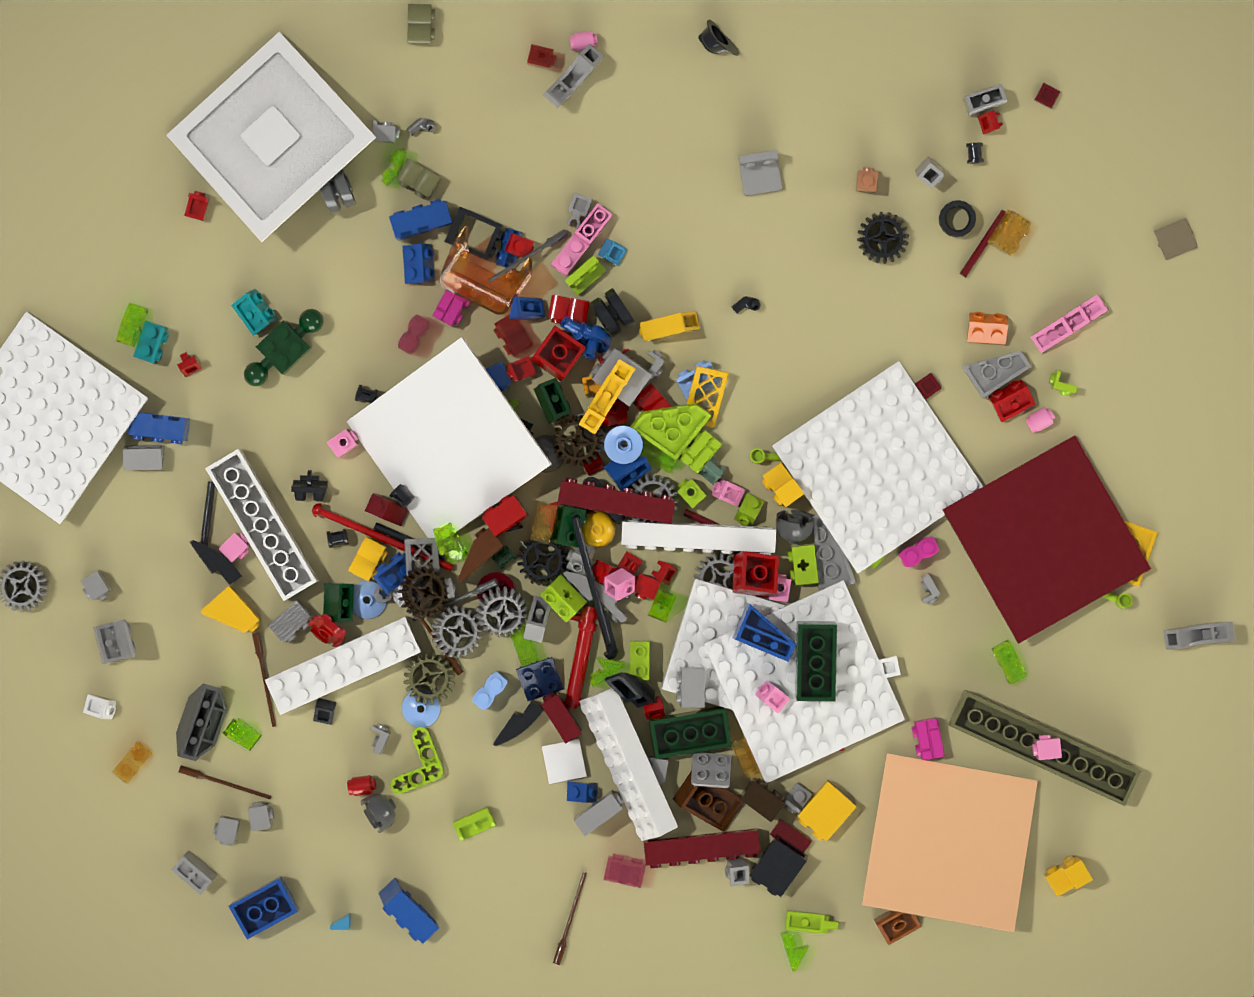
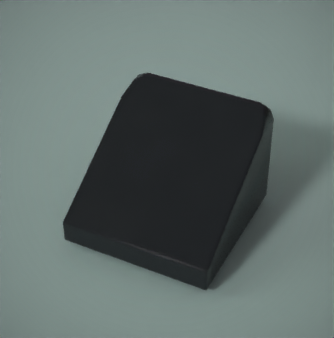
[313,698,336,725]

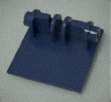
[516,657,564,701]

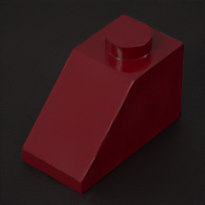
[365,493,408,526]

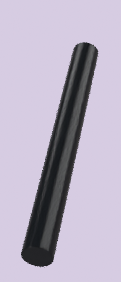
[200,481,215,546]
[374,522,446,560]

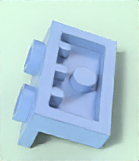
[676,360,720,400]

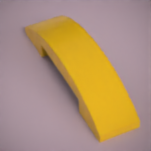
[579,359,636,434]

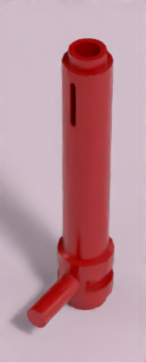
[560,605,598,709]

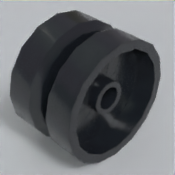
[590,288,635,337]

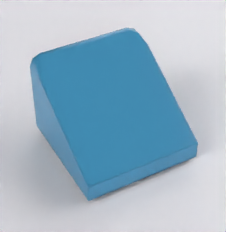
[598,239,627,266]
[330,913,351,930]

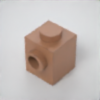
[856,167,878,193]

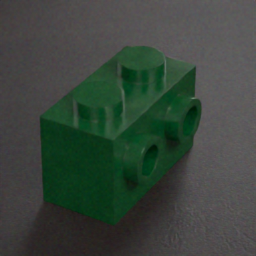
[533,378,572,424]
[551,504,587,548]
[323,583,354,622]

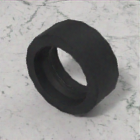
[939,200,976,237]

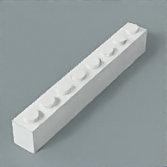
[621,520,777,555]

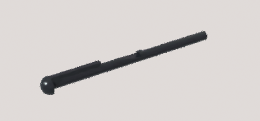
[571,516,618,659]

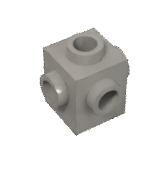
[566,544,596,576]

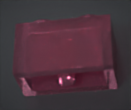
[603,853,646,888]

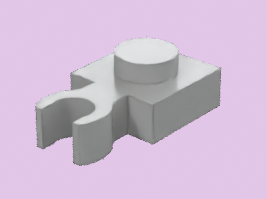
[567,193,592,229]

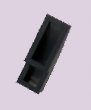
[189,540,242,585]
[605,672,655,708]
[493,700,544,746]

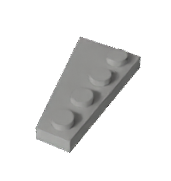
[812,515,856,591]

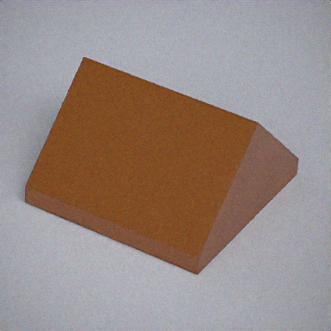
[874,910,922,945]

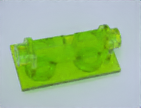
[640,439,677,473]

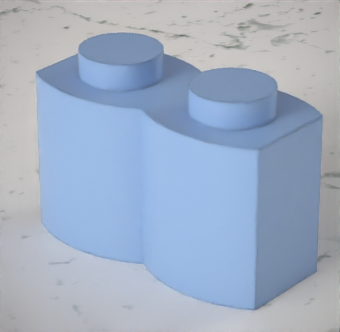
[472,671,508,710]

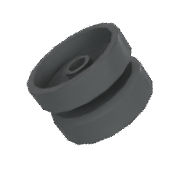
[320,169,356,214]

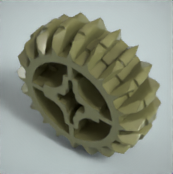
[403,653,455,705]

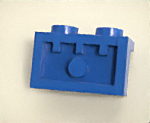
[373,552,414,595]

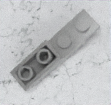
[563,571,628,623]

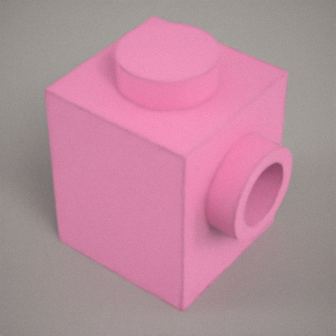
[327,429,358,458]
[219,532,250,562]
[604,568,635,601]
[768,573,791,602]
[1032,734,1062,760]

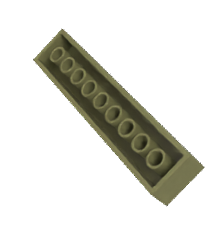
[948,690,1141,806]

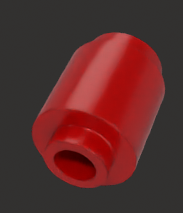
[347,775,376,796]

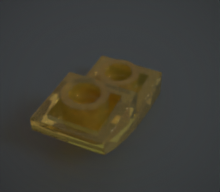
[112,741,152,784]

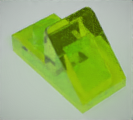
[433,522,468,563]
[589,656,625,687]
[223,718,262,751]
[780,931,809,972]

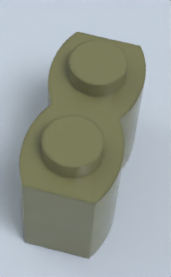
[407,4,435,44]
[396,158,441,199]

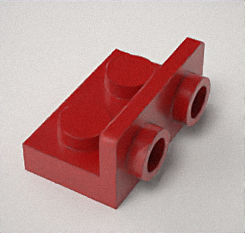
[988,380,1036,422]

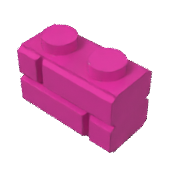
[432,282,472,327]
[911,717,945,760]

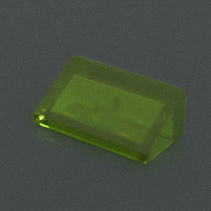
[509,624,540,666]

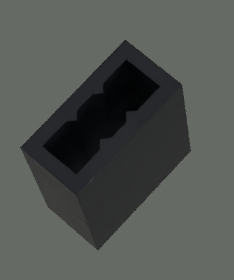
[749,834,808,897]

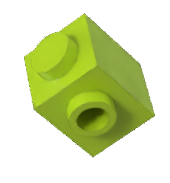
[677,478,707,508]

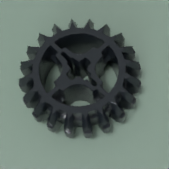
[857,212,909,264]
[517,534,568,585]

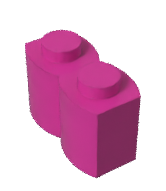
[898,537,939,567]

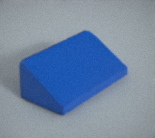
[509,296,545,321]

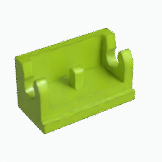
[452,806,497,841]

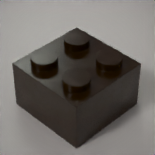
[739,778,785,822]

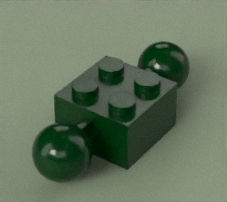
[244,309,324,387]

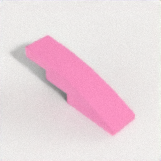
[1031,294,1108,353]

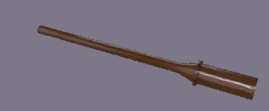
[418,616,464,676]
[252,632,276,727]
[179,765,271,799]
[553,872,587,965]

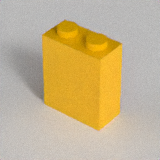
[797,780,857,841]

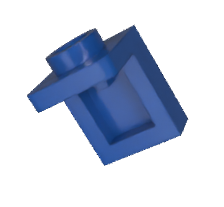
[567,781,598,803]

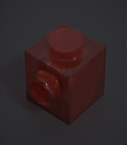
[527,44,557,70]

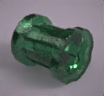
[492,545,517,570]

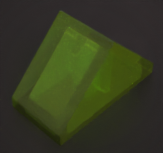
[648,588,677,623]

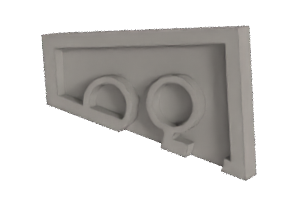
[962,351,1031,398]

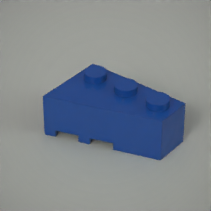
[389,199,453,241]
[128,413,190,445]
[732,603,796,662]
[378,878,439,944]

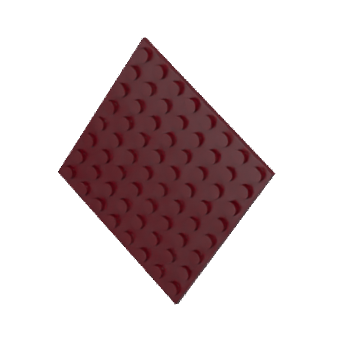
[942,435,1151,644]

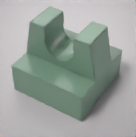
[699,458,726,485]

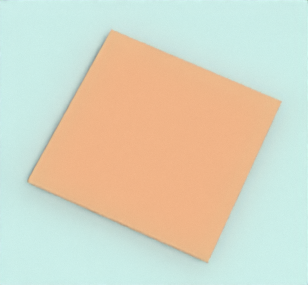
[862,753,1038,933]

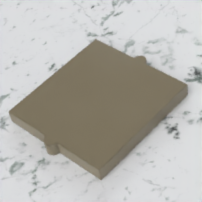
[1154,218,1197,260]

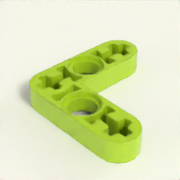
[390,727,444,794]

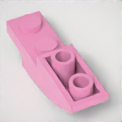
[550,203,613,277]

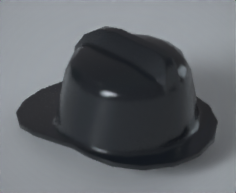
[698,19,739,56]

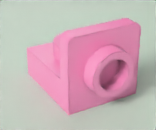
[711,478,745,507]
[755,680,790,713]

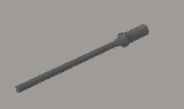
[488,229,568,283]
[412,578,499,621]

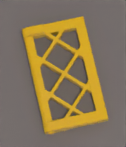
[686,365,729,428]

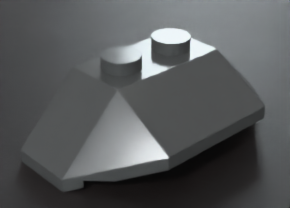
[176,683,228,761]

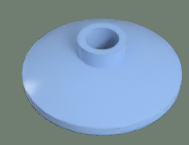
[604,426,643,464]
[353,581,387,619]
[402,689,440,727]

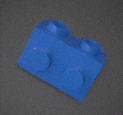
[402,244,435,284]

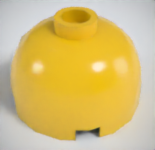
[582,510,616,548]

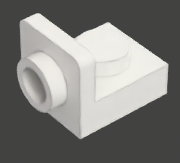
[83,694,116,719]

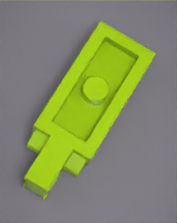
[785,910,839,934]

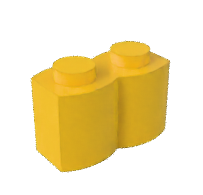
[348,537,388,581]

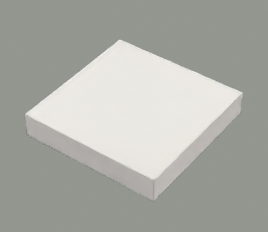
[542,739,587,784]

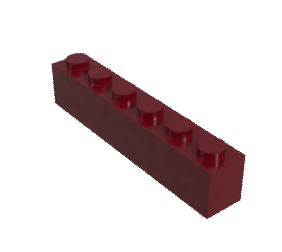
[557,477,676,524]
[643,828,761,868]

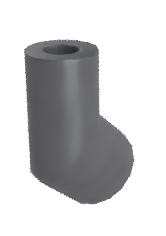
[407,118,436,136]

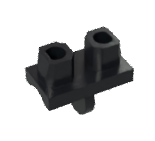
[291,470,328,501]

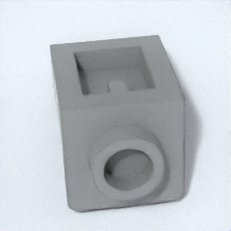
[921,573,940,605]
[371,724,391,755]
[784,783,812,814]

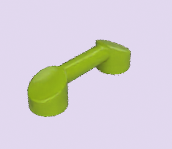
[749,448,781,464]
[1102,592,1133,609]

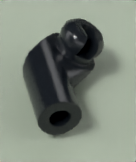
[731,296,761,314]

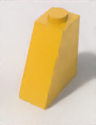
[639,311,700,341]
[200,585,261,633]

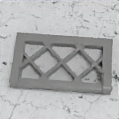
[404,538,440,597]

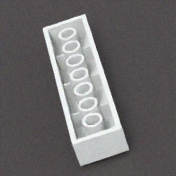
[205,449,319,601]
[265,616,422,715]
[579,688,678,841]

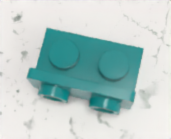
[231,289,277,336]
[133,321,169,364]

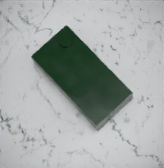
[795,621,837,702]
[648,706,732,759]

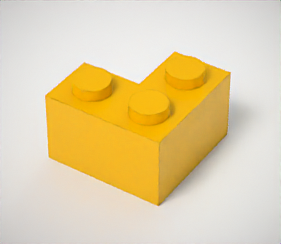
[761,462,804,507]
[1044,855,1093,897]

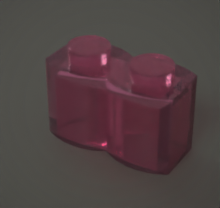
[398,314,430,355]

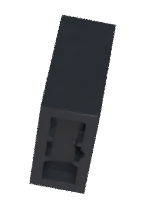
[444,207,504,261]

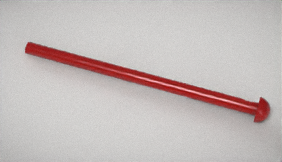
[312,503,454,571]

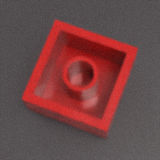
[531,326,586,382]
[482,495,529,537]
[732,551,779,598]

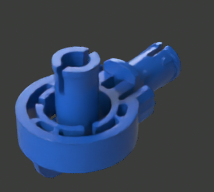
[561,316,611,359]

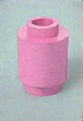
[570,31,598,52]
[1025,407,1055,433]

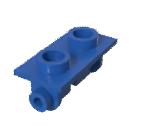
[496,228,522,268]

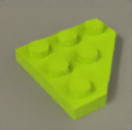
[630,403,711,460]

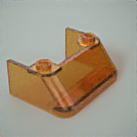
[439,226,533,315]

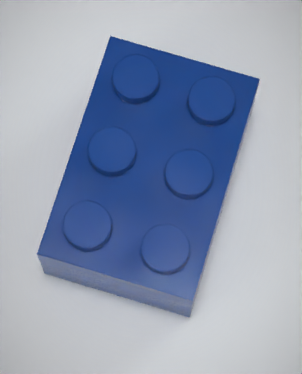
[229,876,299,940]

